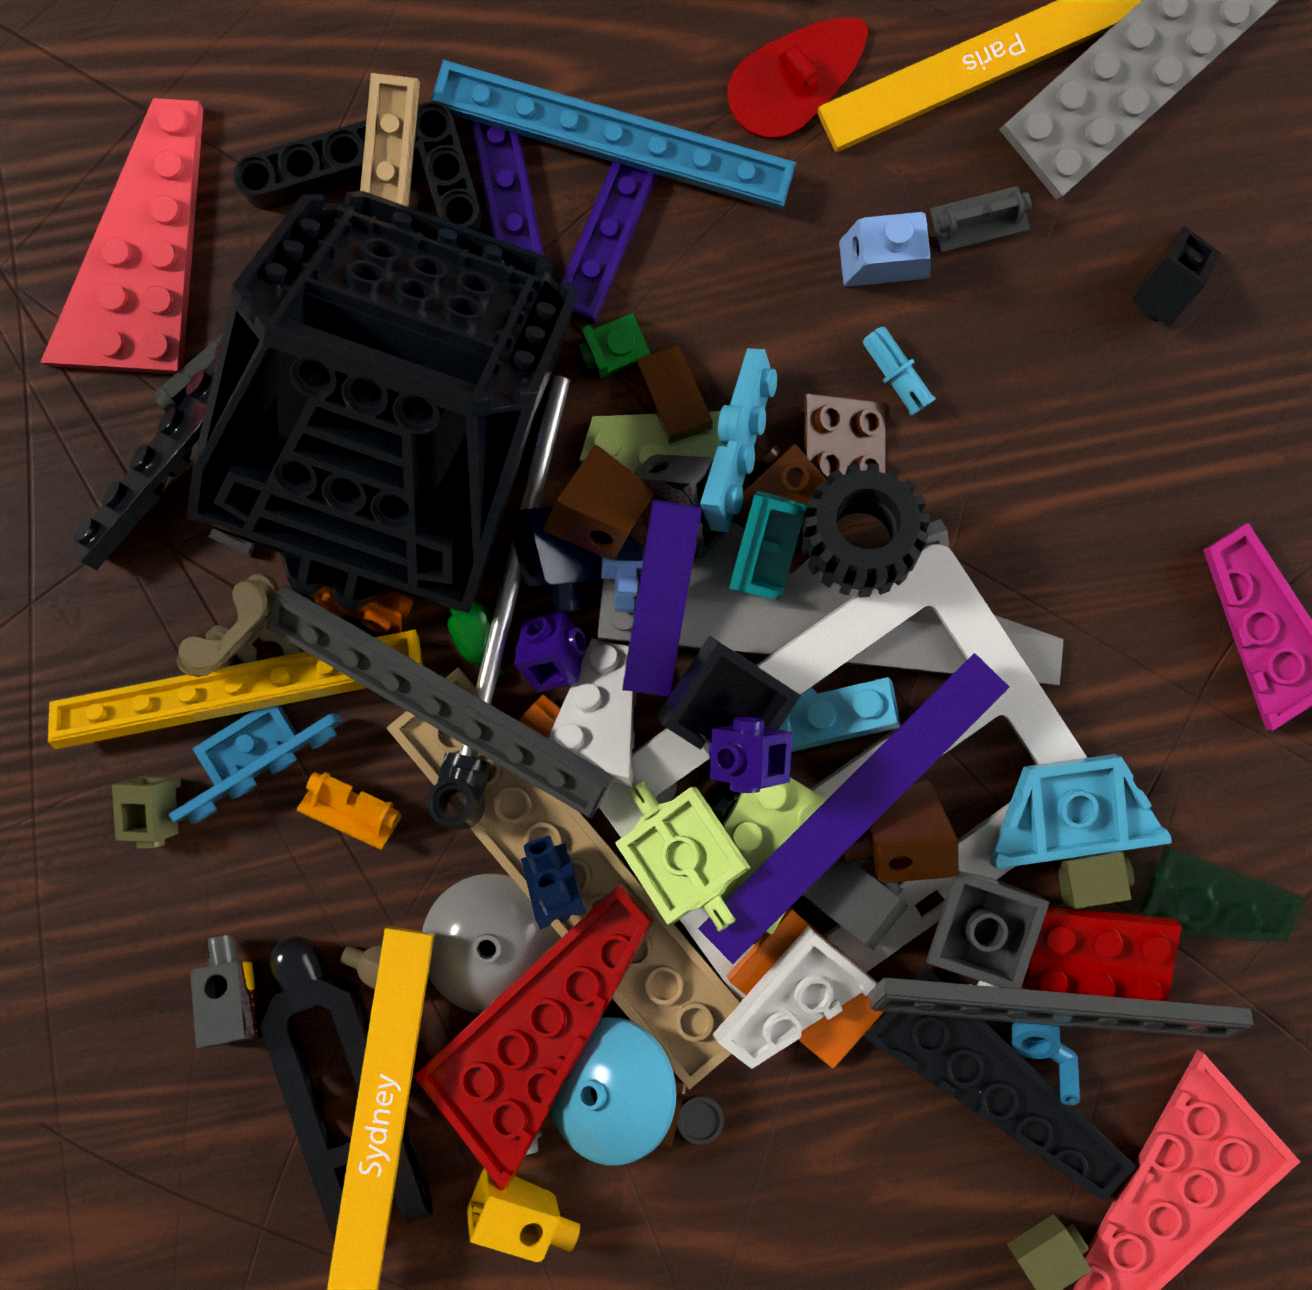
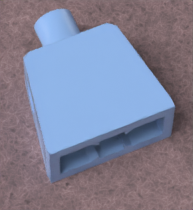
[839,212,931,287]

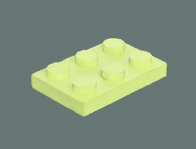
[720,778,827,935]

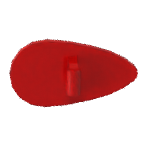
[727,18,868,140]

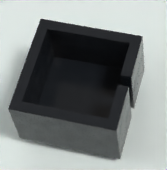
[656,635,801,755]

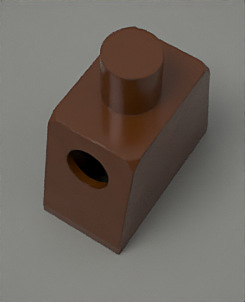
[543,444,655,560]
[841,780,959,883]

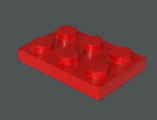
[1022,906,1182,1001]

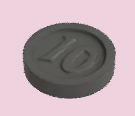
[677,1095,724,1145]

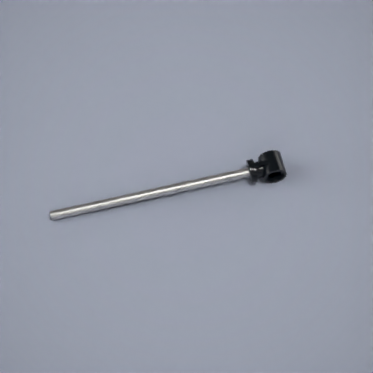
[427,376,570,829]

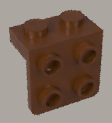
[732,444,853,574]

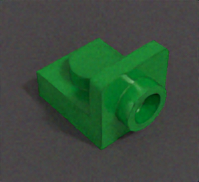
[577,313,650,379]

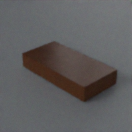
[636,345,713,444]

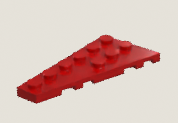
[414,885,654,1191]

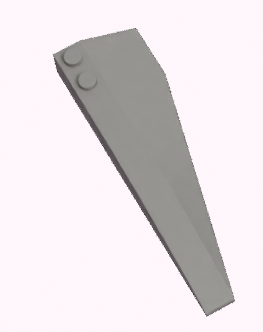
[598,522,1064,685]

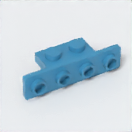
[169,705,344,825]

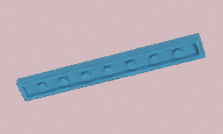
[430,60,797,211]

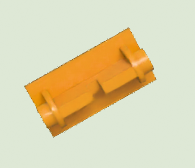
[296,771,402,850]

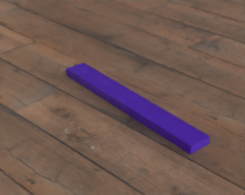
[698,653,1010,964]

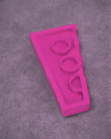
[1203,523,1312,730]

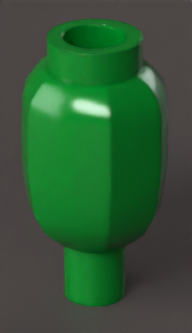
[447,599,504,677]

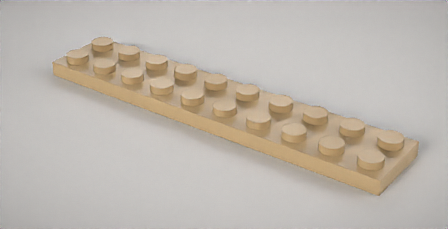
[387,668,740,1090]

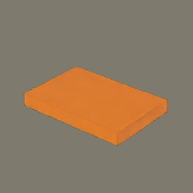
[727,907,883,1069]

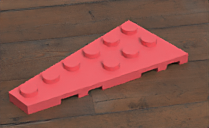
[40,98,204,374]
[1064,1050,1300,1290]

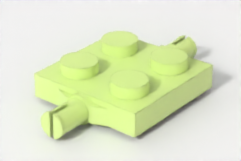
[615,781,750,932]

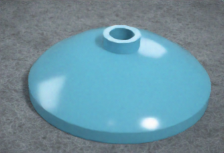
[550,1017,676,1166]

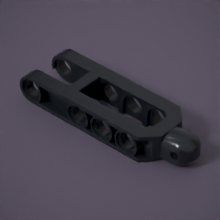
[259,936,433,1242]

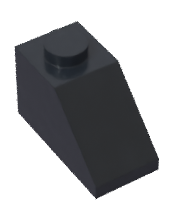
[1132,226,1221,327]

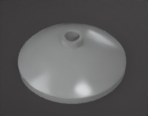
[422,873,561,1014]

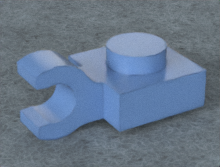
[601,539,644,613]

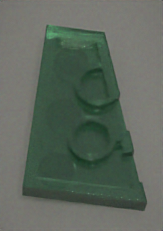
[1138,845,1305,942]

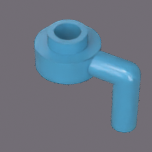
[1012,1022,1080,1105]

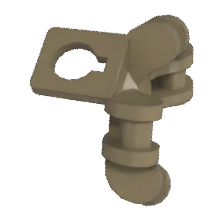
[176,572,302,677]

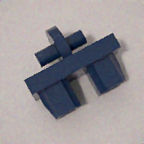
[521,835,586,929]

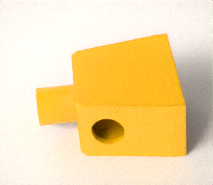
[467,1168,580,1263]

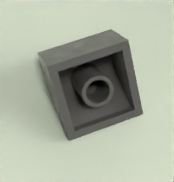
[926,871,1050,989]

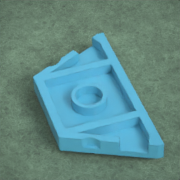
[990,754,1172,869]

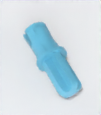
[863,326,936,416]

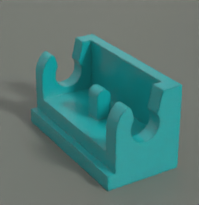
[729,490,808,600]

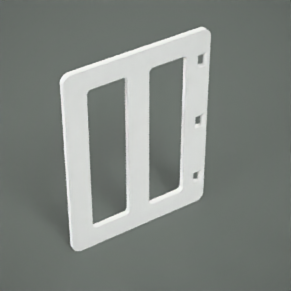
[599,544,1087,1002]

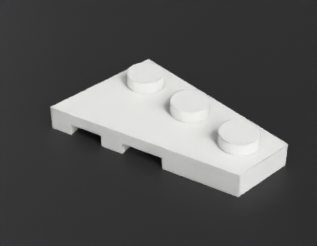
[548,638,637,787]
[713,926,877,1069]

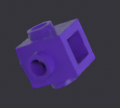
[514,611,587,692]
[709,717,793,793]

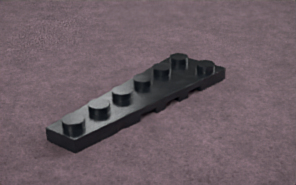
[74,339,222,571]
[864,965,1136,1202]

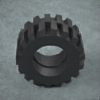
[801,463,930,597]

